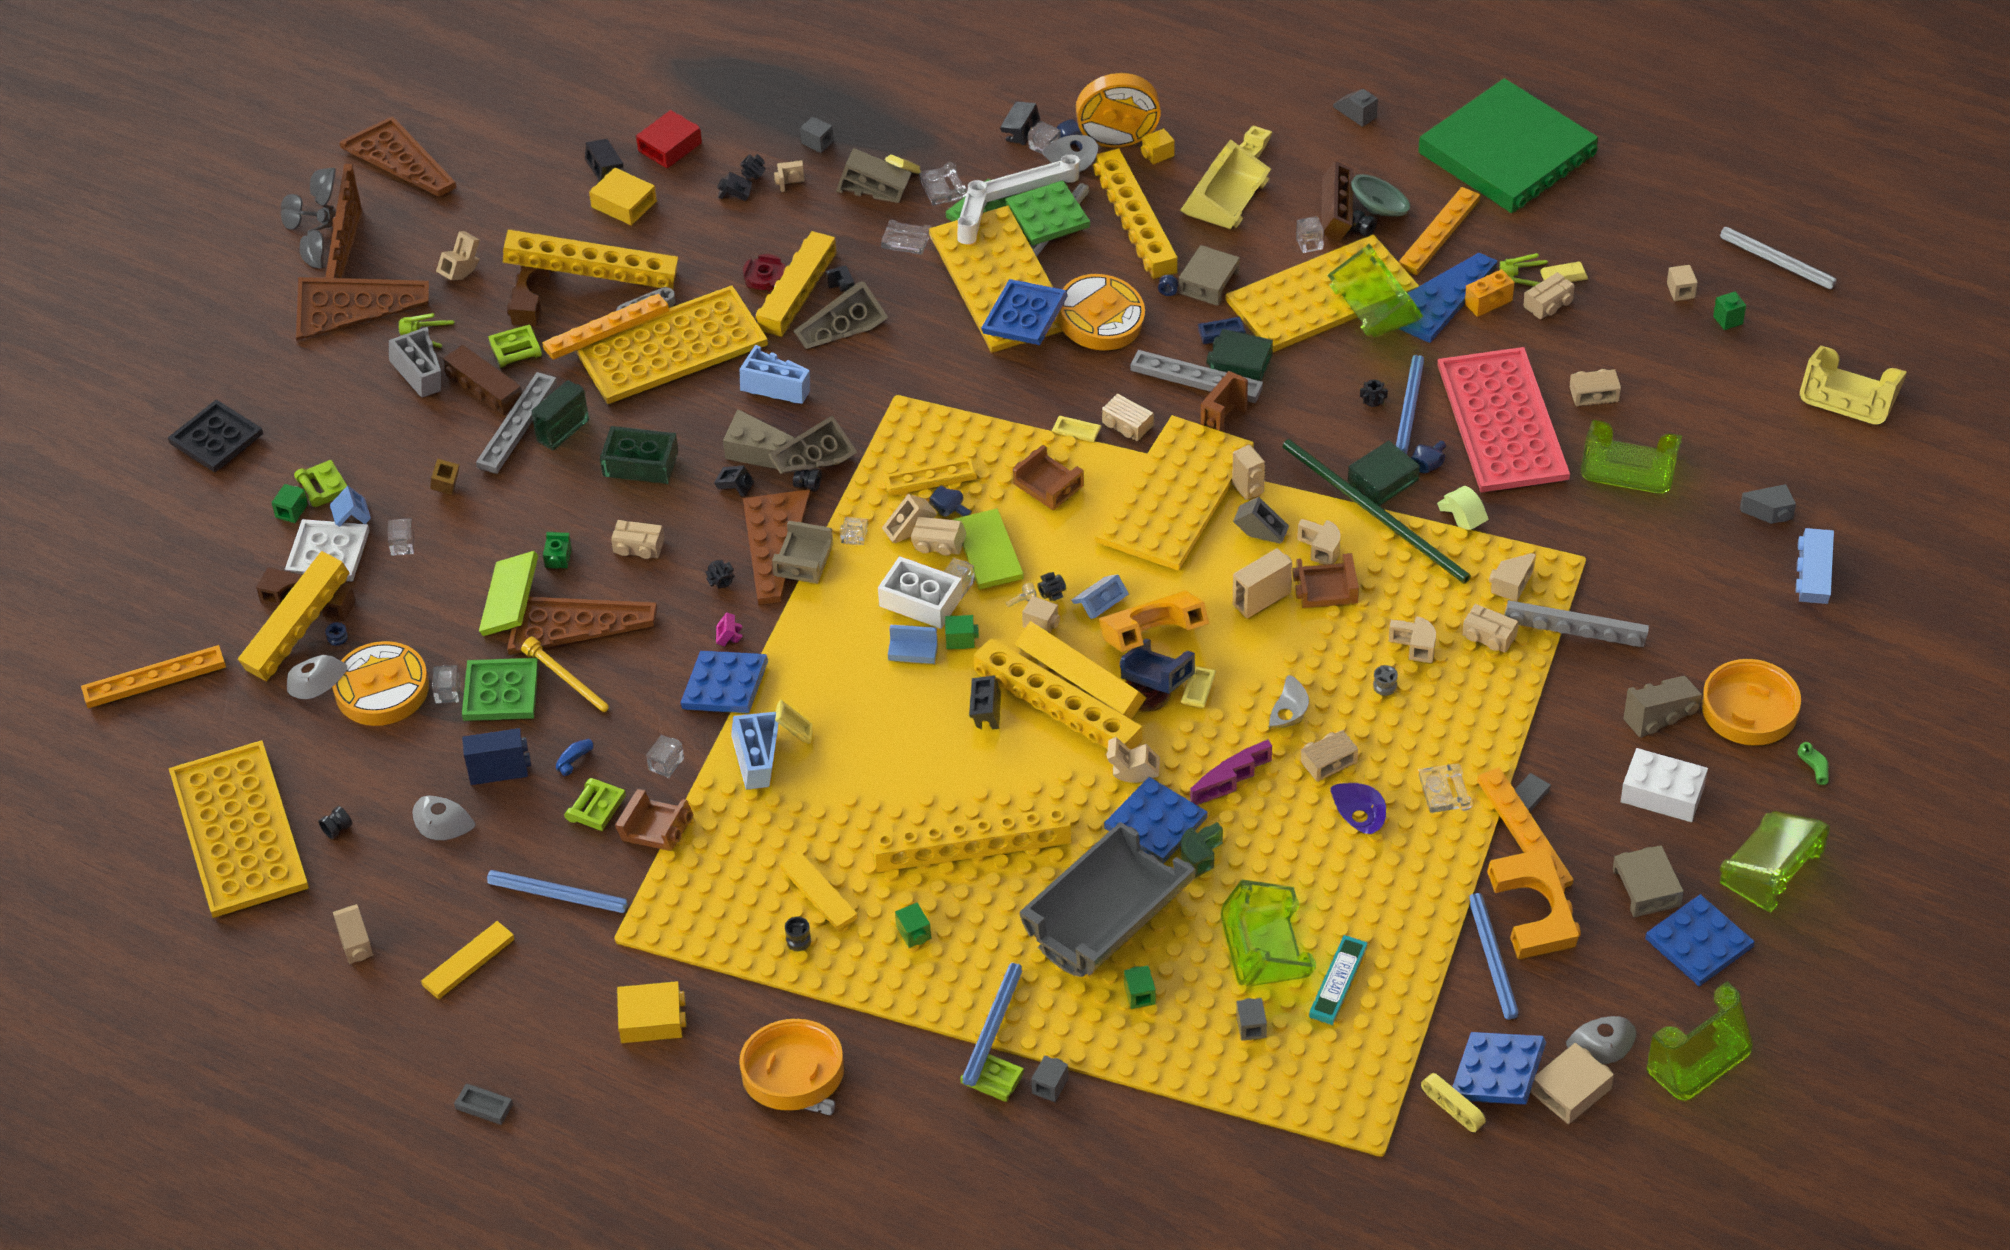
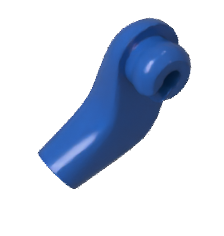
[556,739,593,776]

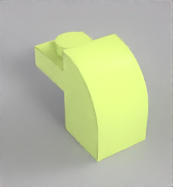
[1437,486,1489,530]

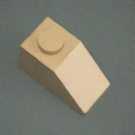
[882,494,937,543]
[1489,553,1536,602]
[333,904,373,964]

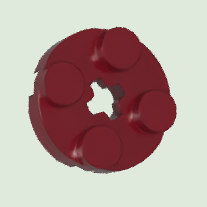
[743,254,786,292]

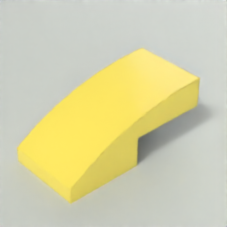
[1240,126,1272,159]

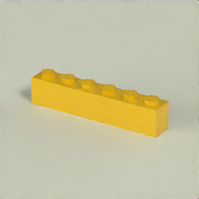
[756,231,836,337]
[238,551,350,682]
[1015,621,1146,720]

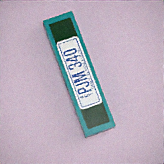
[1309,935,1368,1025]

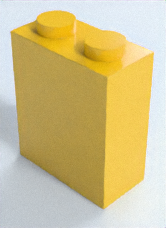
[589,168,657,225]
[617,981,686,1043]

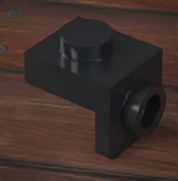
[717,172,752,201]

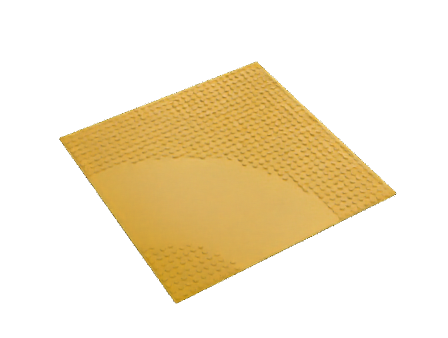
[615,395,1586,1157]

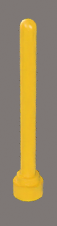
[521,636,609,712]

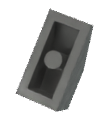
[1333,89,1378,127]
[1740,484,1796,524]
[1233,497,1289,544]

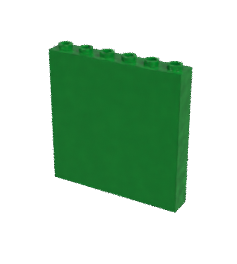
[1418,78,1598,213]

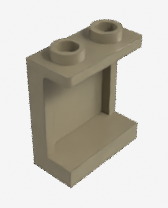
[1179,245,1240,306]
[772,521,833,584]
[1612,845,1683,917]

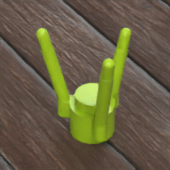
[1500,253,1548,286]
[399,313,455,348]

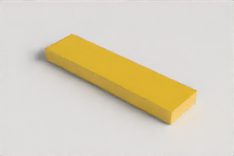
[883,458,977,496]
[780,851,858,931]
[421,921,515,1000]

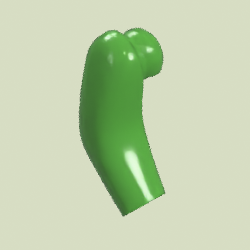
[1798,742,1829,785]

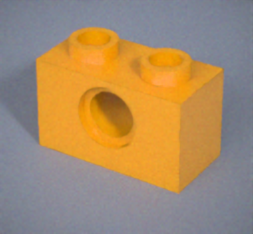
[1465,269,1515,317]

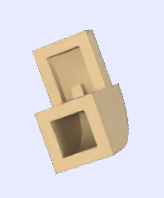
[436,231,480,280]
[1297,519,1340,565]
[1388,616,1436,663]
[1107,737,1160,783]

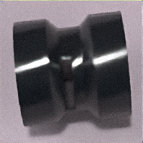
[1350,209,1377,237]
[793,469,822,492]
[318,806,353,840]
[784,916,811,951]

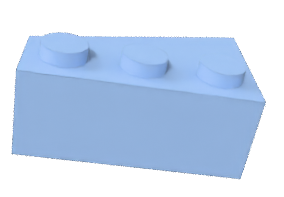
[740,345,810,404]
[1795,528,1834,604]
[731,712,779,790]

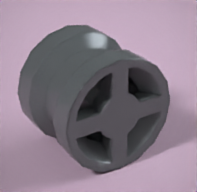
[1373,665,1398,696]

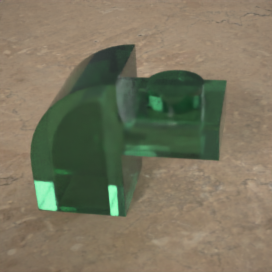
[1181,822,1223,879]

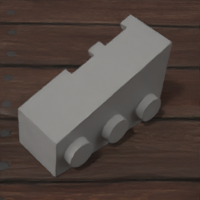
[389,327,441,398]

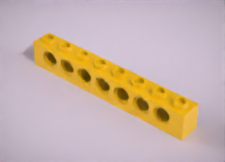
[1093,149,1177,279]
[503,230,678,290]
[973,638,1142,750]
[872,806,1071,872]

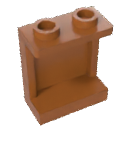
[1201,371,1248,432]
[1013,445,1084,511]
[1292,553,1359,608]
[615,789,694,851]

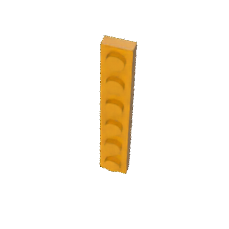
[1399,187,1480,276]
[542,293,669,360]
[81,645,226,708]
[1477,767,1574,888]

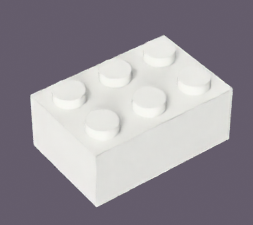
[878,556,963,629]
[1620,748,1708,822]

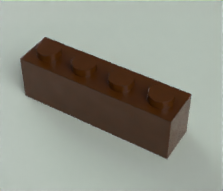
[1321,161,1353,242]
[443,345,522,415]

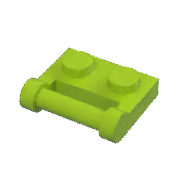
[488,324,542,368]
[294,460,347,507]
[564,778,626,831]

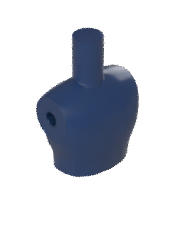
[1057,119,1083,151]
[1409,441,1446,474]
[929,485,972,517]

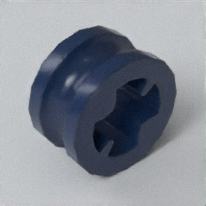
[1158,275,1179,296]
[325,622,348,646]

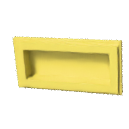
[885,155,921,174]
[1540,262,1588,282]
[1052,416,1101,443]
[1181,666,1216,708]
[775,700,813,744]

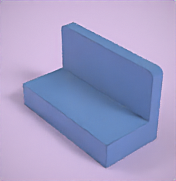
[330,486,371,527]
[1071,574,1129,619]
[888,625,938,664]

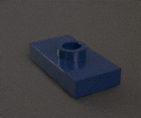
[1198,317,1246,344]

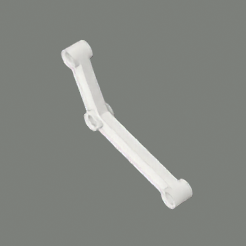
[957,154,1080,244]

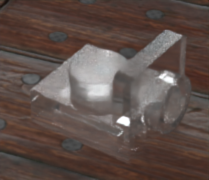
[840,517,868,545]

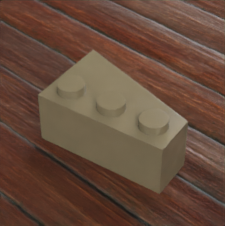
[836,148,911,203]
[723,409,794,469]
[1623,675,1702,738]

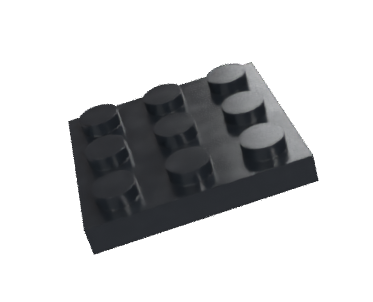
[168,399,263,473]

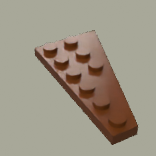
[339,116,456,197]
[324,164,363,278]
[296,277,429,341]
[743,489,811,605]
[507,597,657,655]

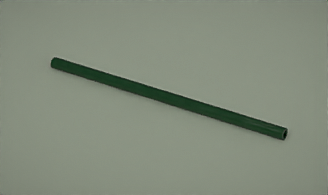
[1282,439,1471,584]

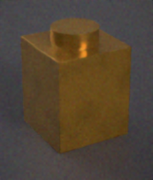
[430,458,459,495]

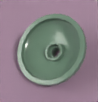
[1351,174,1410,217]

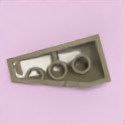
[794,281,888,349]
[768,415,857,474]

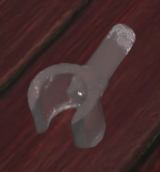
[1006,583,1036,607]

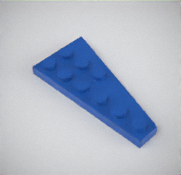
[1374,253,1498,343]

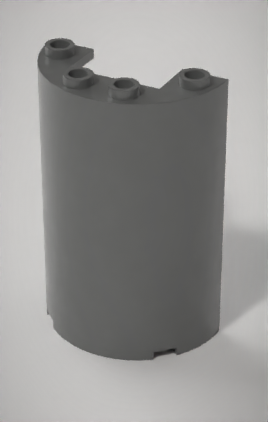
[1019,822,1196,977]

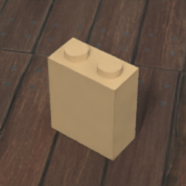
[1233,548,1293,618]
[1530,1043,1614,1125]

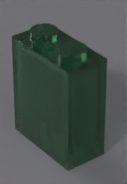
[1206,329,1273,382]
[531,380,589,451]
[1348,440,1420,506]

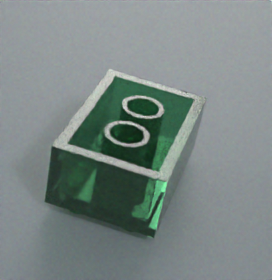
[600,426,679,484]

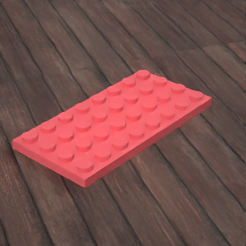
[1437,347,1570,493]

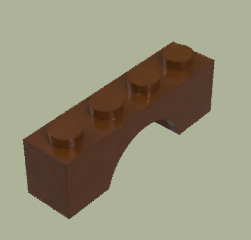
[507,265,553,326]
[256,567,356,621]

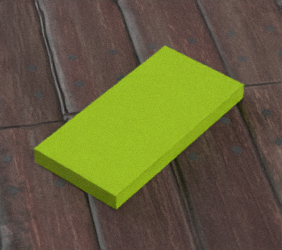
[954,508,1024,590]
[479,551,538,636]

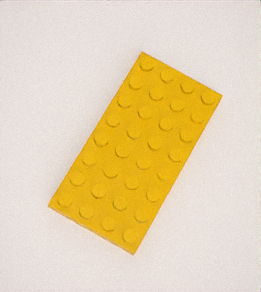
[929,206,1062,353]
[1226,234,1419,354]
[575,285,768,404]
[1095,415,1254,571]
[169,740,309,918]

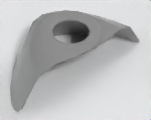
[1043,135,1098,172]
[287,655,347,699]
[1268,675,1309,728]
[412,795,475,840]
[1566,1016,1636,1064]

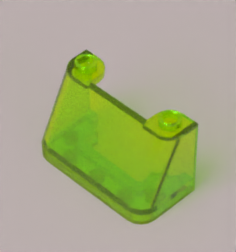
[1327,244,1424,337]
[1581,420,1682,494]
[1719,811,1830,913]
[1221,879,1316,986]
[1646,981,1753,1100]

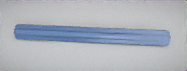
[1395,355,1424,456]
[487,870,628,913]
[1469,893,1518,1020]
[962,962,1022,1087]

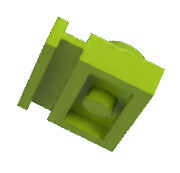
[960,1054,1024,1102]

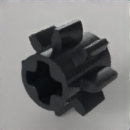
[740,154,766,180]
[1360,379,1388,407]
[705,560,735,589]
[1037,572,1066,601]

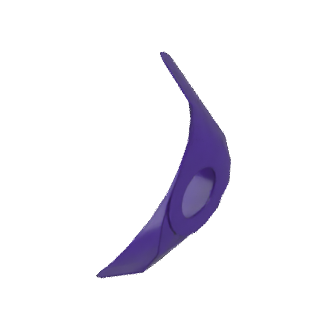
[1330,783,1386,834]

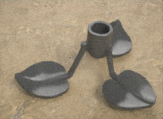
[281,168,337,268]

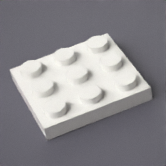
[285,519,370,581]

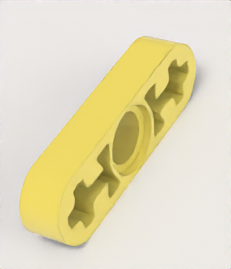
[1421,1073,1486,1132]

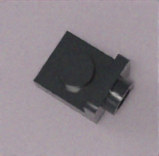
[826,265,855,292]
[714,465,754,497]

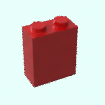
[636,110,702,169]

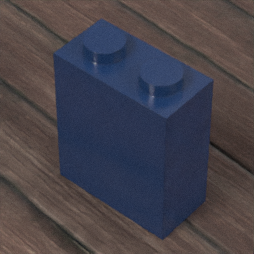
[462,728,531,785]

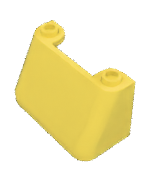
[1180,139,1271,229]
[1800,346,1907,425]

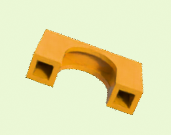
[1099,591,1209,652]
[1487,848,1581,960]

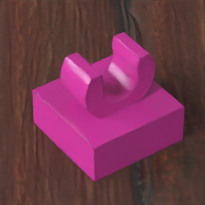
[716,612,742,646]

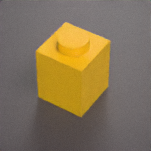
[1141,128,1175,165]

